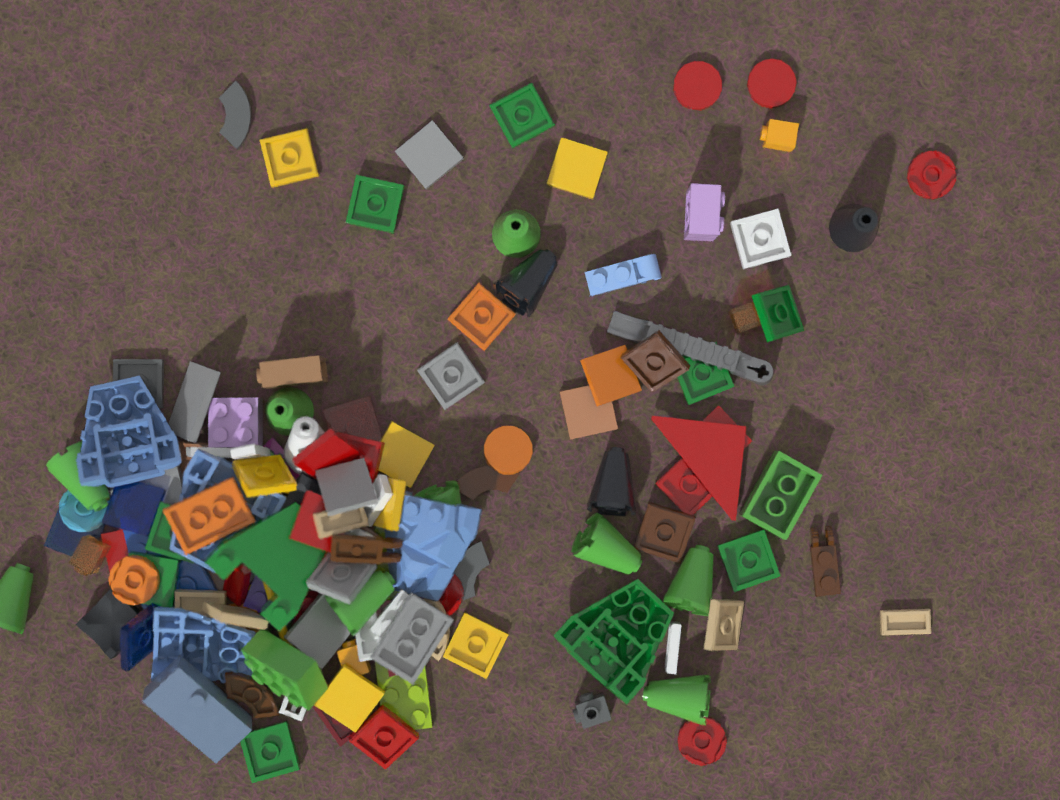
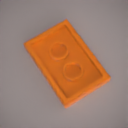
[163,476,256,555]

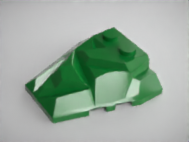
[553,579,674,704]

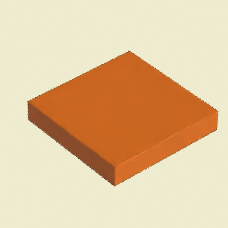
[447,283,516,351]
[580,345,642,406]

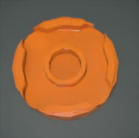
[484,426,533,475]
[108,555,160,606]

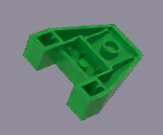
[205,502,326,631]

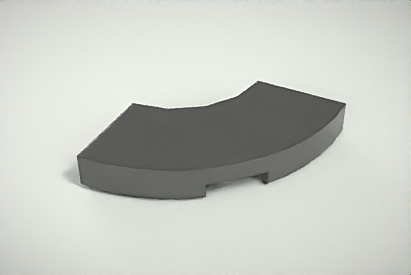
[219,81,251,150]
[453,541,490,600]

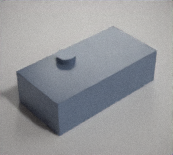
[142,655,252,763]

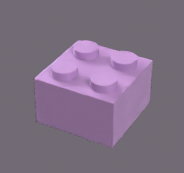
[684,184,725,241]
[208,398,263,448]

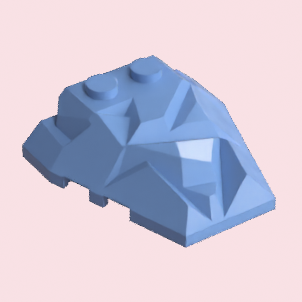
[76,376,182,487]
[170,449,287,573]
[385,491,482,601]
[151,607,256,683]

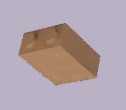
[256,355,328,389]

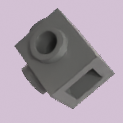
[572,692,612,729]

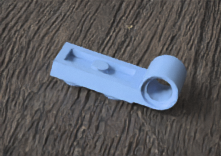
[585,254,662,296]

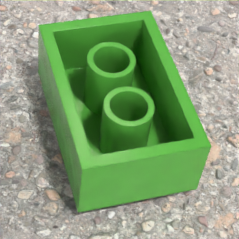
[739,451,822,540]
[241,629,328,711]

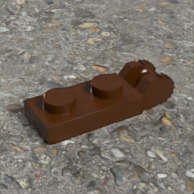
[810,526,841,597]
[330,534,403,564]

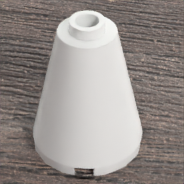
[284,417,325,476]

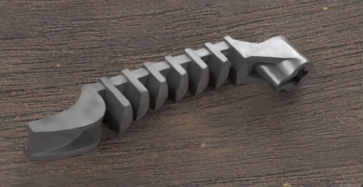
[607,311,773,385]

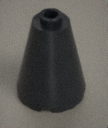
[829,204,878,252]
[492,249,558,317]
[587,447,636,516]

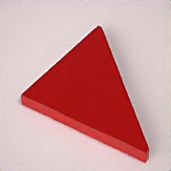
[651,416,746,521]

